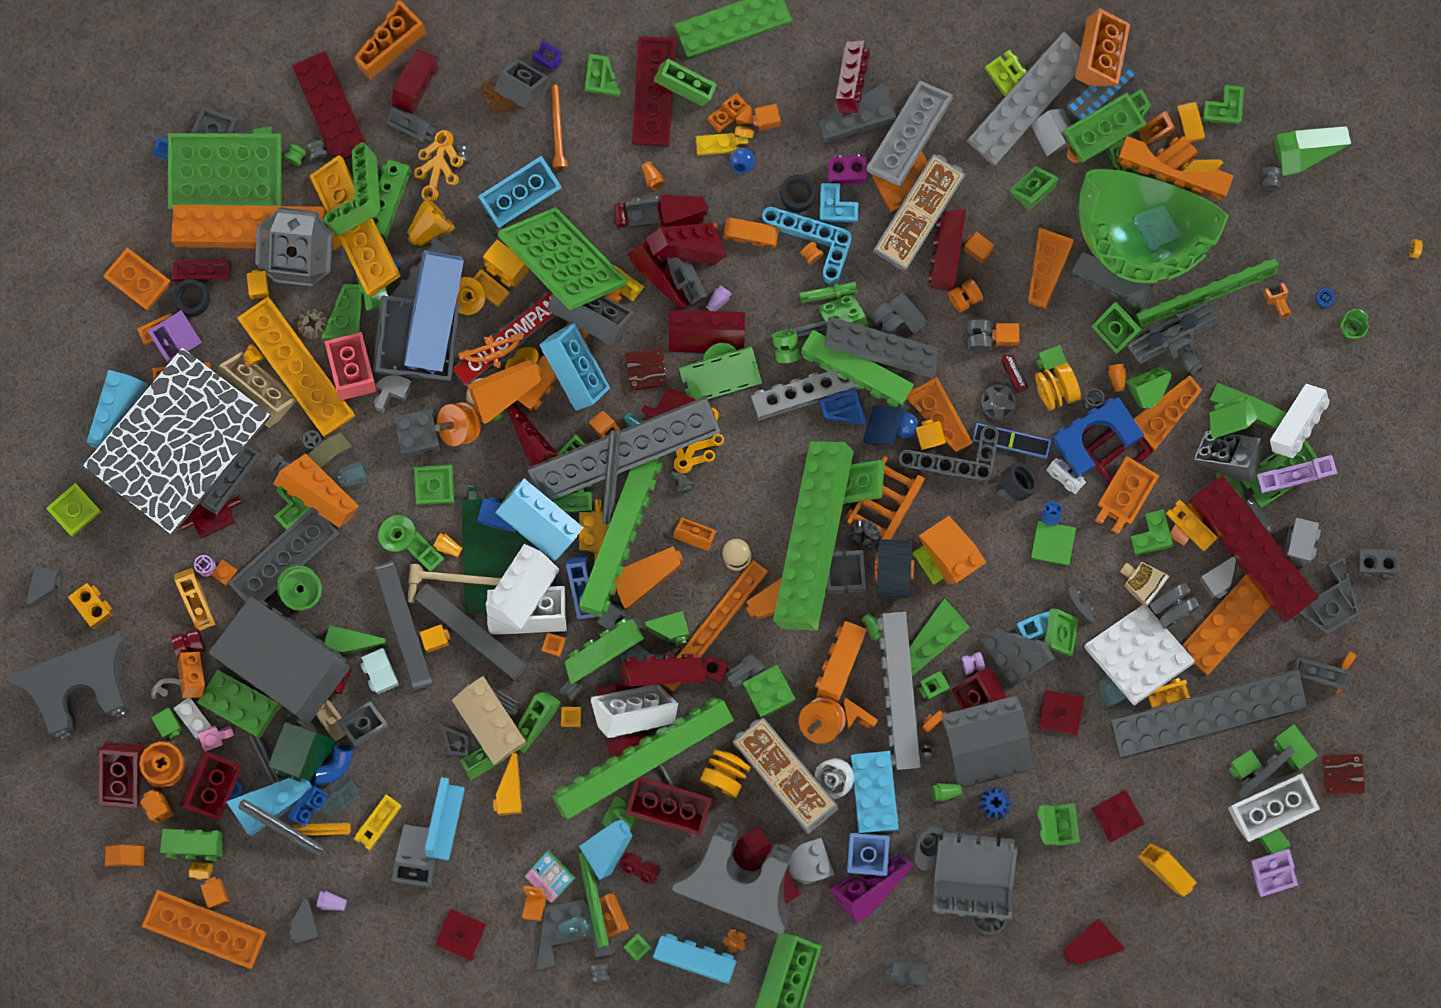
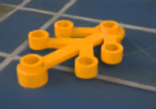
[414,130,463,202]
[674,407,724,474]

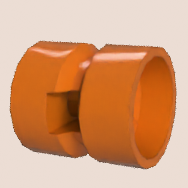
[948,279,983,313]

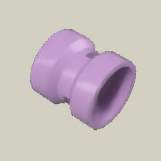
[194,555,216,577]
[961,652,985,675]

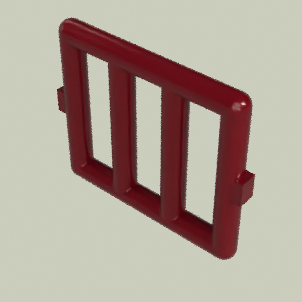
[1082,425,1153,484]

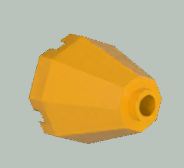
[407,199,455,247]

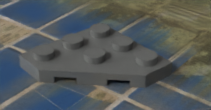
[980,628,1055,688]

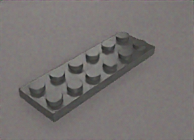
[824,316,938,378]
[228,508,341,602]

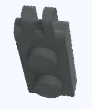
[386,105,437,141]

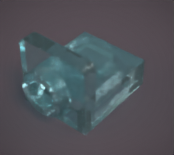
[558,916,590,936]

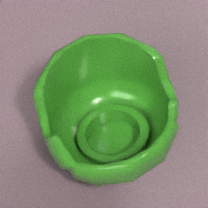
[1340,309,1369,340]

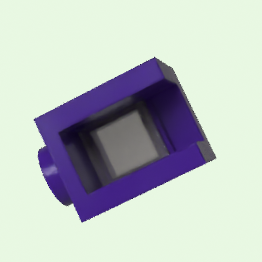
[532,41,562,71]

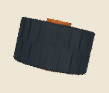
[875,539,914,598]

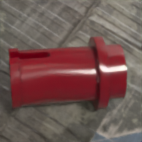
[614,202,629,228]

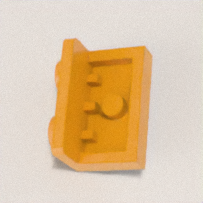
[1147,678,1190,708]

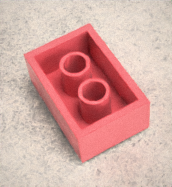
[325,332,377,401]

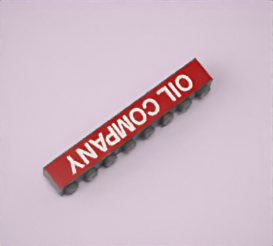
[452,289,559,390]

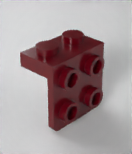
[641,388,696,420]

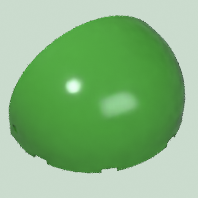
[1078,169,1229,283]

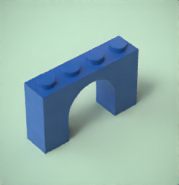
[1052,397,1144,479]

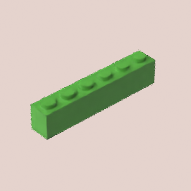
[801,330,914,408]

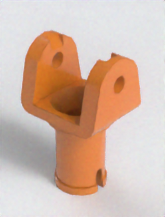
[1263,283,1291,319]

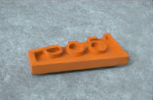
[1028,228,1074,309]
[1134,376,1202,451]
[907,377,973,453]

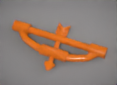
[458,332,524,368]

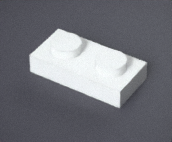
[173,698,212,739]

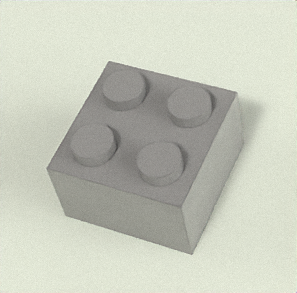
[1284,518,1321,567]

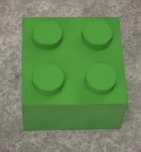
[743,665,795,719]

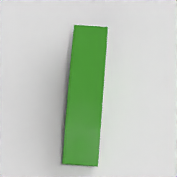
[1210,383,1287,430]

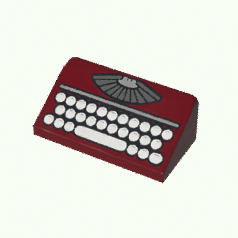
[1001,355,1029,394]

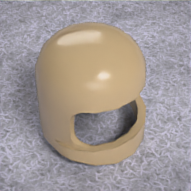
[723,539,751,571]

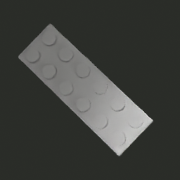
[867,81,953,186]

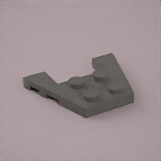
[1299,557,1360,636]
[537,899,614,970]

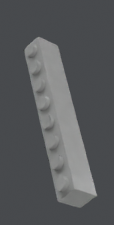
[878,612,920,770]

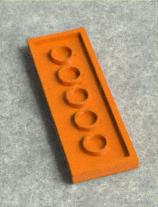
[1182,575,1270,676]
[142,890,267,969]

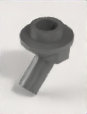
[670,470,695,493]

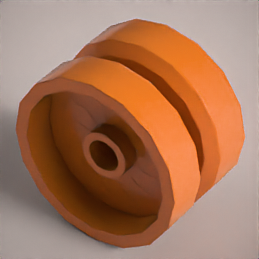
[139,742,185,789]

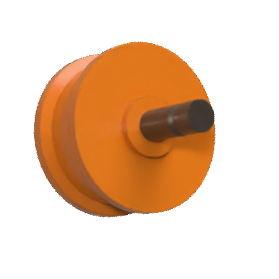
[435,402,481,446]
[799,697,846,744]

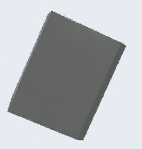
[337,701,389,747]

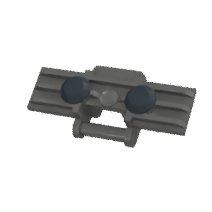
[1127,302,1220,365]

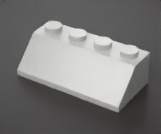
[486,544,559,630]
[487,586,567,635]
[591,684,678,738]
[1228,774,1320,842]

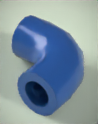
[310,744,353,786]

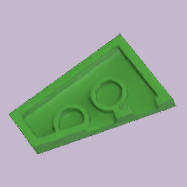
[321,284,363,340]

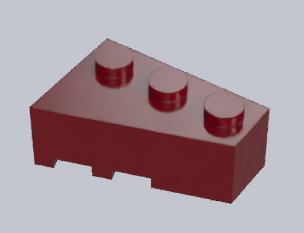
[392,49,439,115]

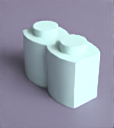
[360,648,399,694]

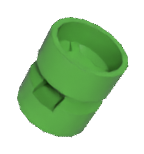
[772,330,800,363]

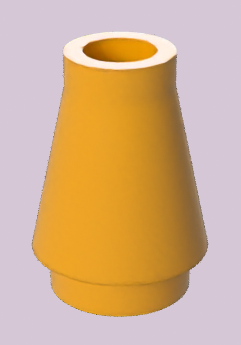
[433,533,462,557]

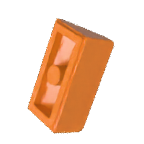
[673,517,717,551]
[599,893,629,938]

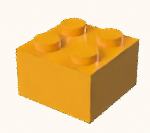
[483,239,529,288]

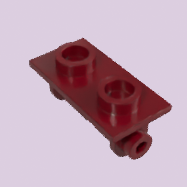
[619,852,661,884]

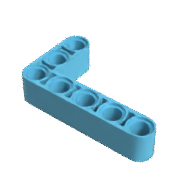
[762,207,851,285]

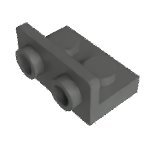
[626,196,660,228]

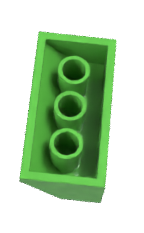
[565,619,645,684]
[756,933,822,1008]

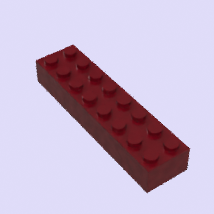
[1189,475,1319,624]

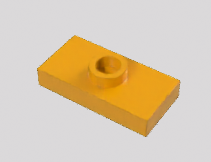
[474,269,510,308]

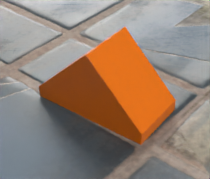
[1138,111,1175,146]
[105,845,145,866]

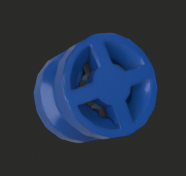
[1041,501,1063,526]

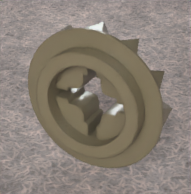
[297,309,328,339]

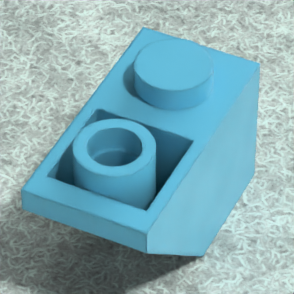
[1015,611,1050,640]

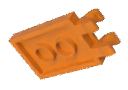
[1094,456,1159,534]

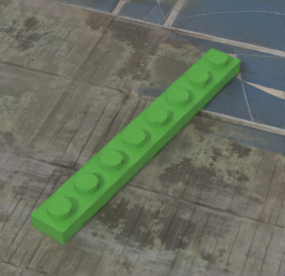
[1136,259,1278,329]

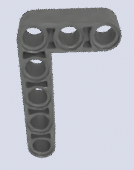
[899,425,999,480]

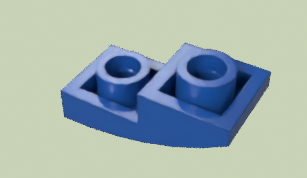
[288,786,329,827]

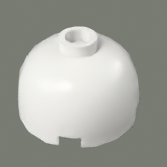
[814,758,854,799]

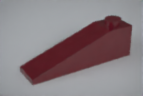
[627,241,690,309]
[506,403,559,466]
[733,826,801,904]

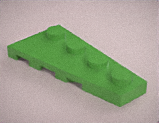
[909,598,970,677]

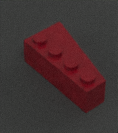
[646,223,727,266]

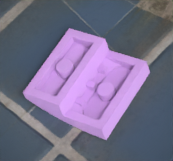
[1251,849,1298,897]

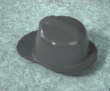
[914,825,945,871]

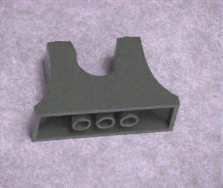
[8,633,130,740]
[672,822,794,934]

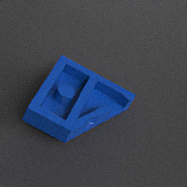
[819,389,867,425]

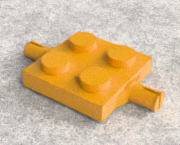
[579,499,614,564]

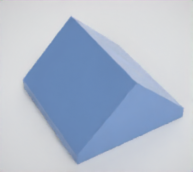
[847,833,890,876]

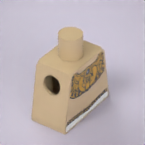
[1120,562,1170,607]

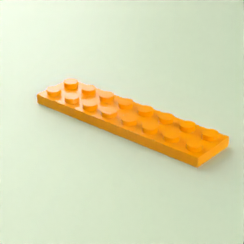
[310,155,401,297]
[237,296,355,438]

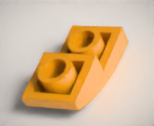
[1178,102,1205,143]

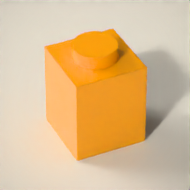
[247,269,270,300]
[916,419,946,450]
[419,625,451,653]

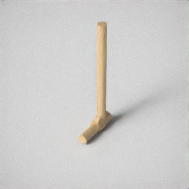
[407,564,502,603]

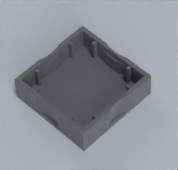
[372,295,459,382]

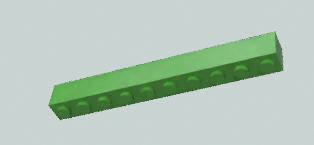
[579,454,667,617]
[552,698,734,819]

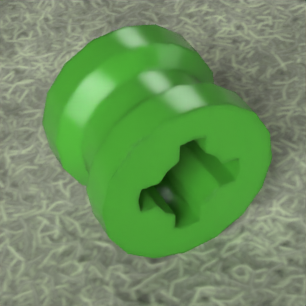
[283,144,307,166]

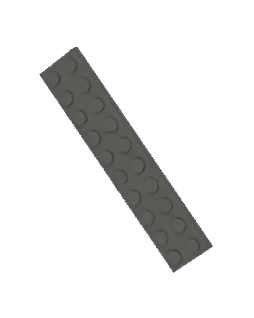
[528,397,721,500]
[1110,669,1307,757]

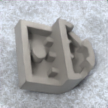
[787,838,835,884]

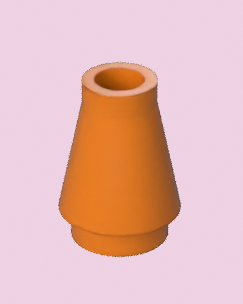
[641,162,664,190]
[1107,364,1126,392]

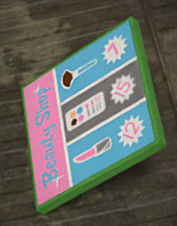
[524,850,575,904]

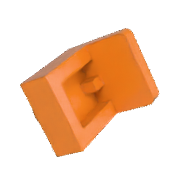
[922,710,947,734]

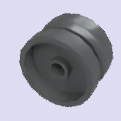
[1150,583,1201,628]

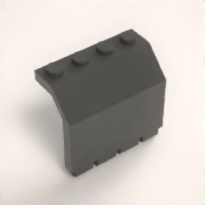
[941,696,1033,787]
[932,832,1018,921]

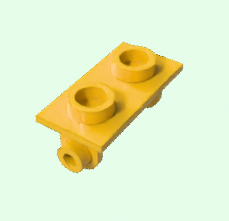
[614,265,644,302]

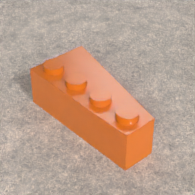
[354,0,426,80]
[815,621,867,703]

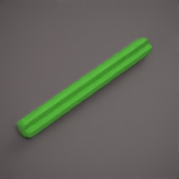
[578,852,609,948]

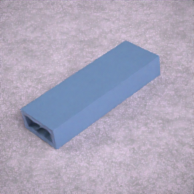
[403,250,464,373]

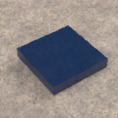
[863,406,904,446]

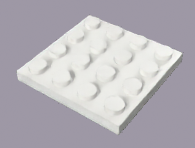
[1084,604,1195,705]

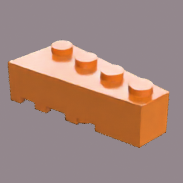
[273,454,359,528]

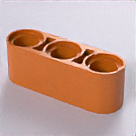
[723,218,780,248]

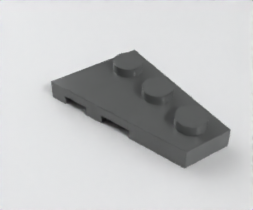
[1237,746,1295,798]

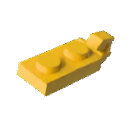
[696,133,748,156]

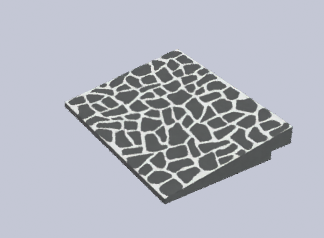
[83,348,271,535]

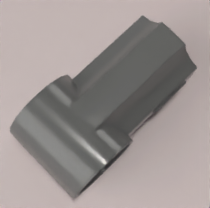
[724,652,766,688]

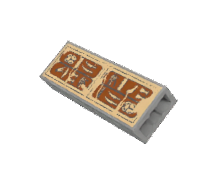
[872,154,966,271]
[733,718,838,834]

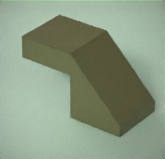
[308,432,352,469]

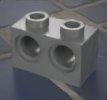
[1357,549,1399,579]

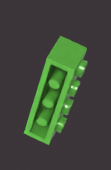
[373,159,411,239]

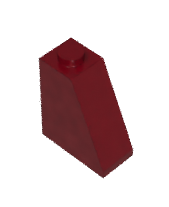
[656,195,708,228]
[1062,918,1125,966]

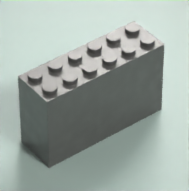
[209,597,350,725]

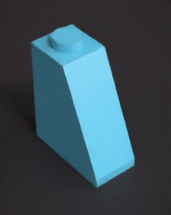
[579,819,632,880]

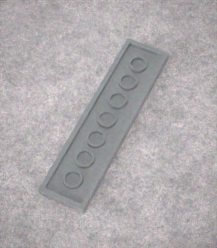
[966,32,1081,166]

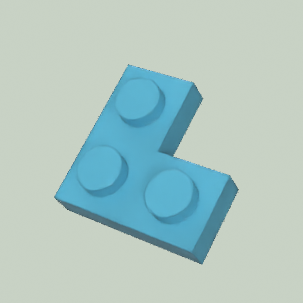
[820,183,858,223]

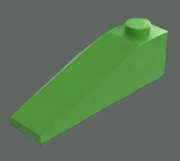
[1273,126,1351,176]

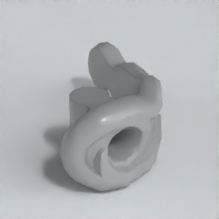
[151,678,180,699]

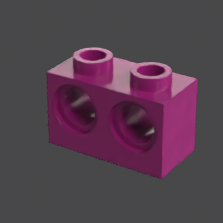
[828,155,867,185]

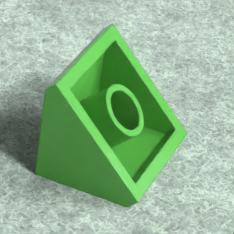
[1009,166,1058,211]
[1091,302,1142,354]

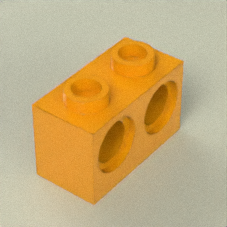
[68,583,113,630]

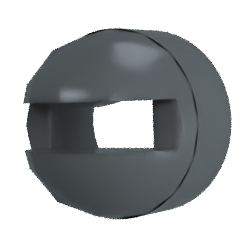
[919,743,934,759]

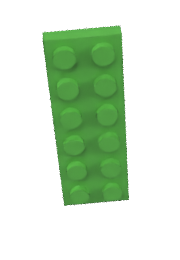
[675,0,792,59]

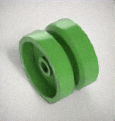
[277,565,322,611]

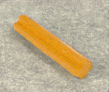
[293,823,351,836]

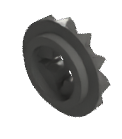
[849,519,880,548]

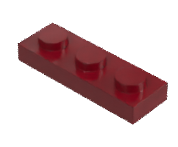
[173,260,231,282]

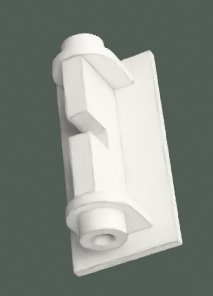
[1047,458,1086,495]

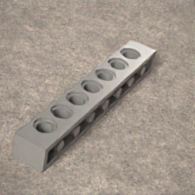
[751,360,903,421]

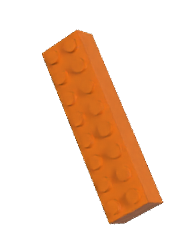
[171,205,327,249]

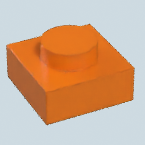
[211,559,238,586]
[541,632,566,657]

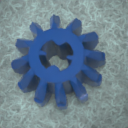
[979,786,1012,820]

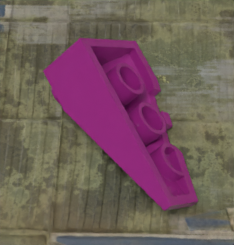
[829,855,914,923]

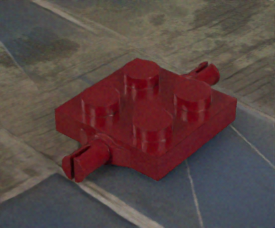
[180,494,242,538]

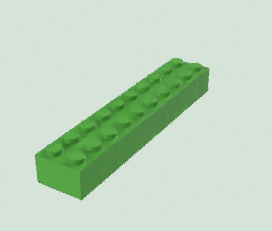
[773,441,854,631]

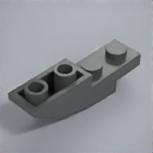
[667,257,707,305]

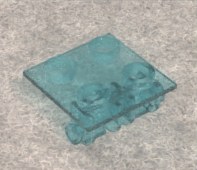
[1133,204,1182,251]

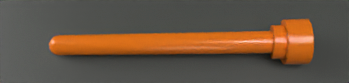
[551,84,568,171]

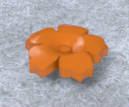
[722,929,746,953]

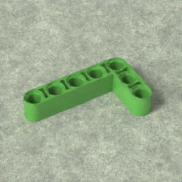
[324,143,380,235]

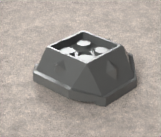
[255,207,333,286]

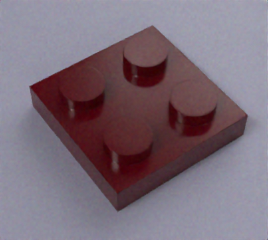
[1091,789,1145,843]

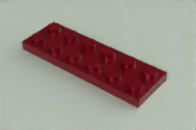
[632,36,676,147]
[292,51,367,160]

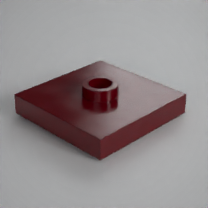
[1039,690,1084,736]
[435,909,487,961]

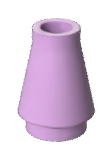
[706,285,732,311]
[317,891,347,911]

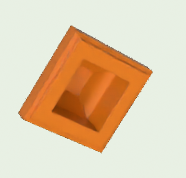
[736,105,752,125]

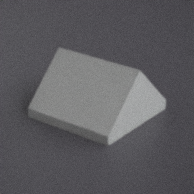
[1030,109,1072,157]

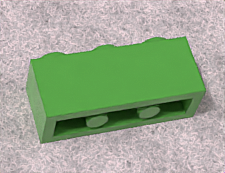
[654,59,717,107]

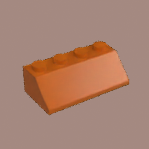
[1075,8,1130,86]

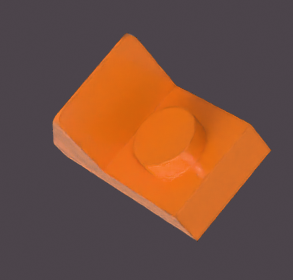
[843,698,878,730]

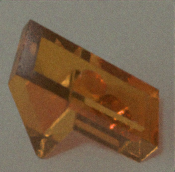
[480,81,515,115]

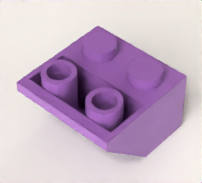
[148,310,202,363]

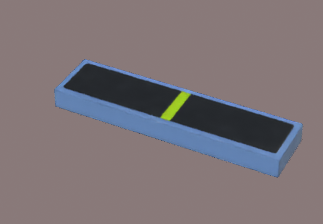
[972,423,1051,459]

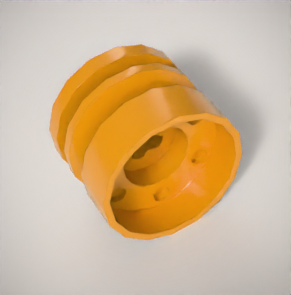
[1035,362,1081,411]
[700,750,751,798]

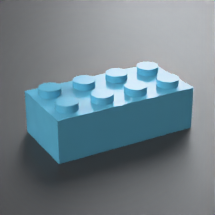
[850,751,899,834]

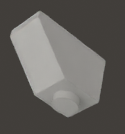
[1199,556,1236,599]

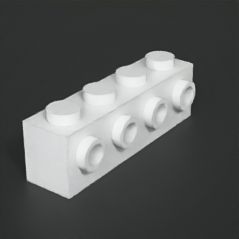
[1270,384,1329,458]

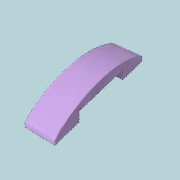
[1257,455,1337,493]

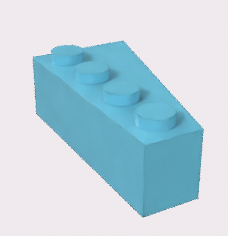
[227,778,312,836]

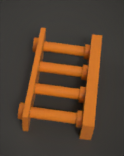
[845,456,925,540]

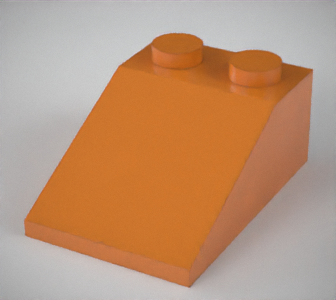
[918,516,986,585]

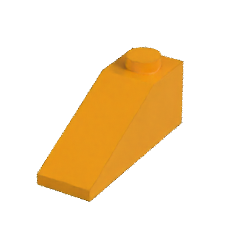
[175,567,215,631]
[493,753,522,815]

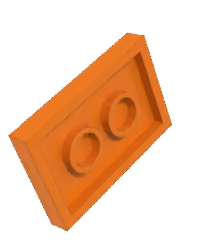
[103,247,172,311]

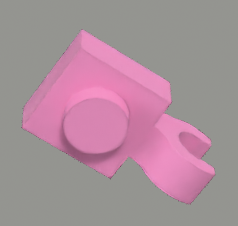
[197,725,234,752]

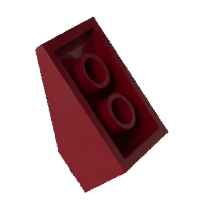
[99,742,144,808]

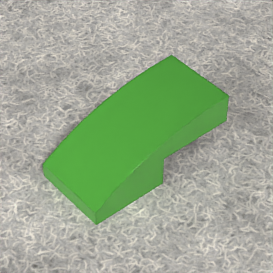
[406,531,444,572]

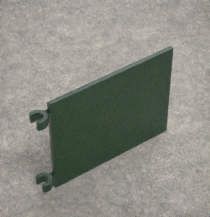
[461,486,557,614]

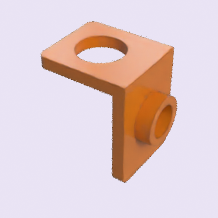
[522,886,547,921]

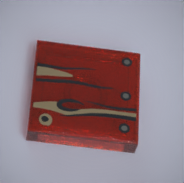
[625,348,667,391]
[1322,754,1365,795]

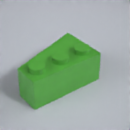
[160,829,224,861]

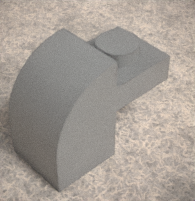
[374,375,413,413]

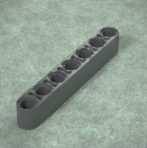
[375,560,433,691]
[414,583,528,682]

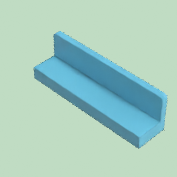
[425,777,464,860]

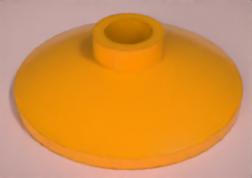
[455,277,486,315]
[505,347,539,369]

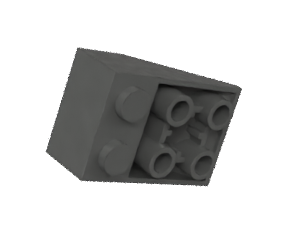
[1193,430,1264,482]
[392,825,438,889]

